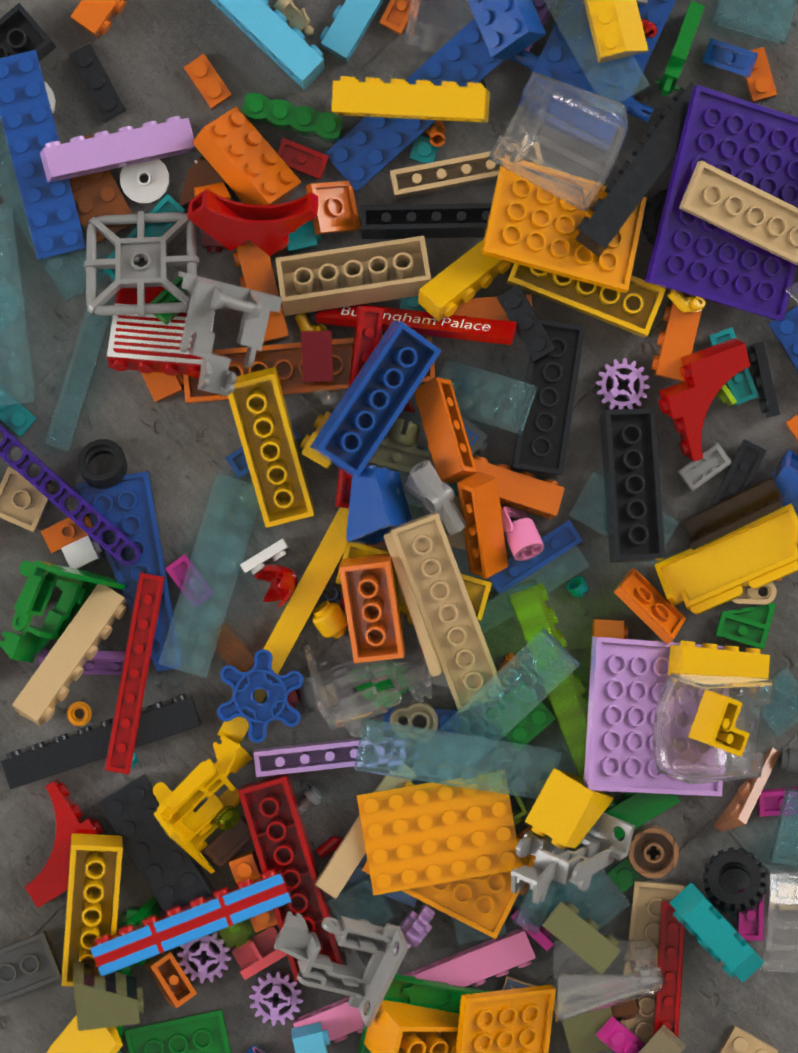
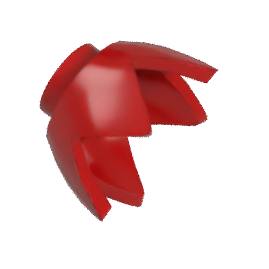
[254,564,298,608]

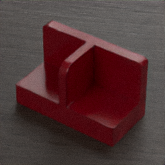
[301,330,334,384]

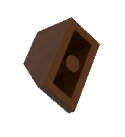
[179,156,227,209]

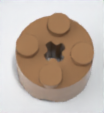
[627,824,679,878]

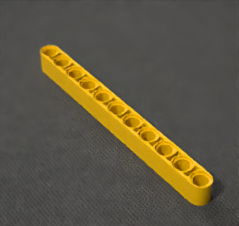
[217,507,349,744]

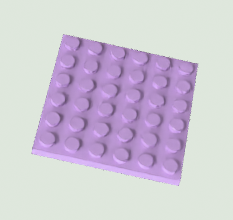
[584,637,728,796]

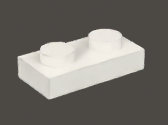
[240,538,289,574]

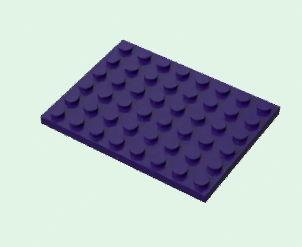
[645,85,798,321]

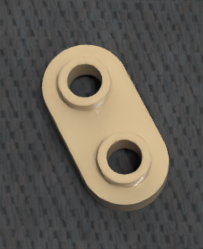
[730,582,777,604]

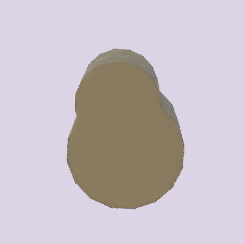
[389,701,438,741]

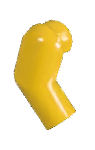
[667,290,706,313]
[294,313,328,332]

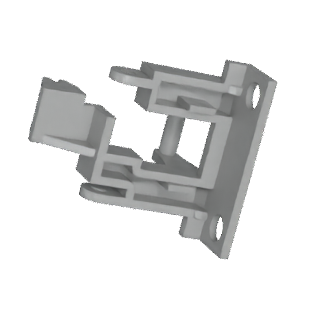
[178,271,282,396]
[511,813,634,904]
[274,911,409,1027]

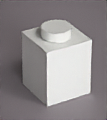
[61,535,103,569]

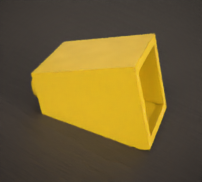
[525,768,614,850]

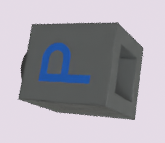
[463,417,488,456]

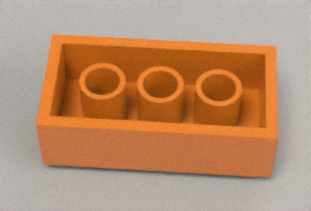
[192,106,301,205]
[339,553,406,663]

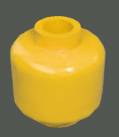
[312,601,348,639]

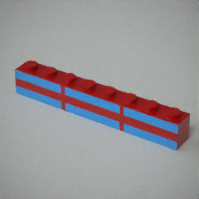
[90,868,292,977]

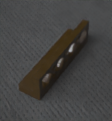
[683,476,784,550]

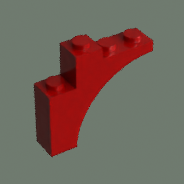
[187,189,319,256]
[658,338,750,462]
[25,779,105,908]

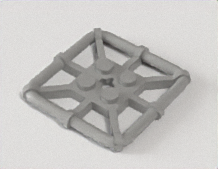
[84,211,199,317]

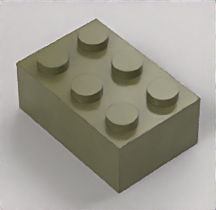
[542,901,621,974]

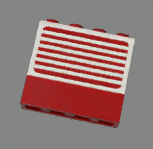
[107,282,216,378]

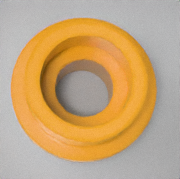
[67,701,92,726]

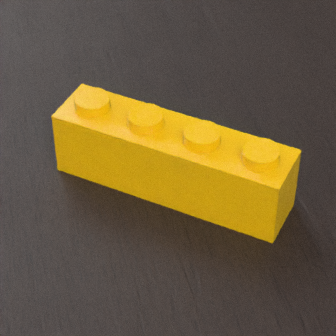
[418,239,512,322]
[668,641,770,685]

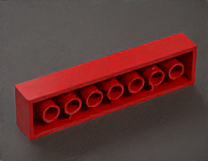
[238,774,344,982]

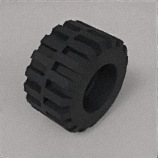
[703,847,767,915]

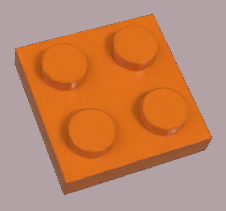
[306,181,361,235]

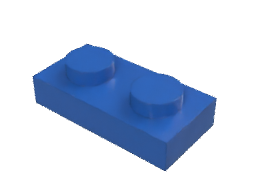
[702,38,758,78]

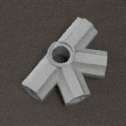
[404,460,466,536]

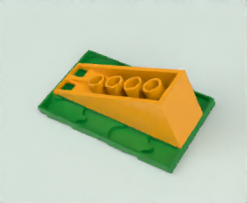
[357,974,491,1053]

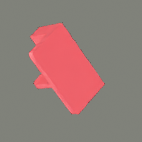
[232,926,287,980]

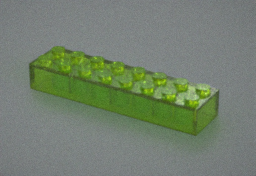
[506,579,589,782]

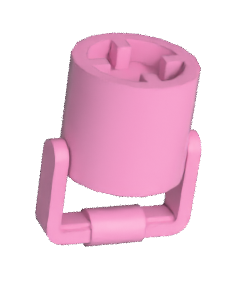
[501,506,544,561]

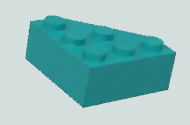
[669,882,765,983]

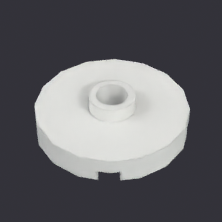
[120,159,170,204]

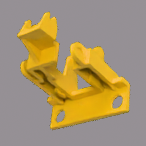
[153,736,253,874]

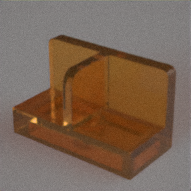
[206,622,255,672]

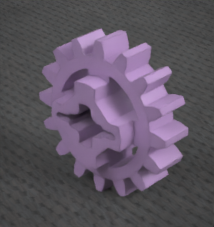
[595,358,650,410]
[396,904,435,952]
[177,931,232,984]
[249,970,303,1026]

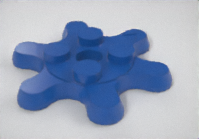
[217,649,304,743]

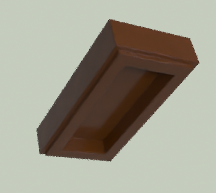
[203,816,252,869]

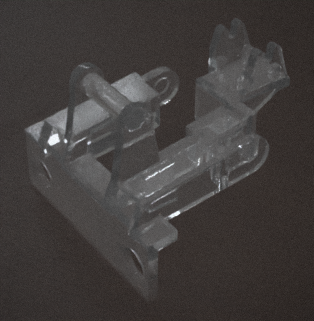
[304,645,433,737]

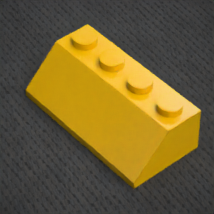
[583,0,648,63]

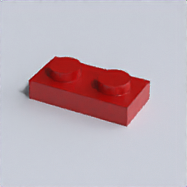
[277,138,329,180]

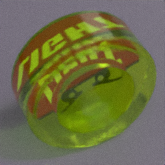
[215,805,240,831]

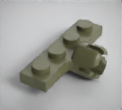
[369,418,435,473]

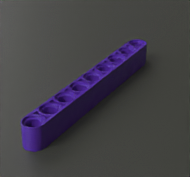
[0,423,141,565]

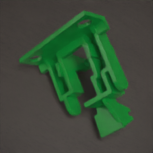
[0,560,126,663]

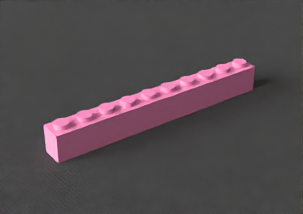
[293,927,536,1043]

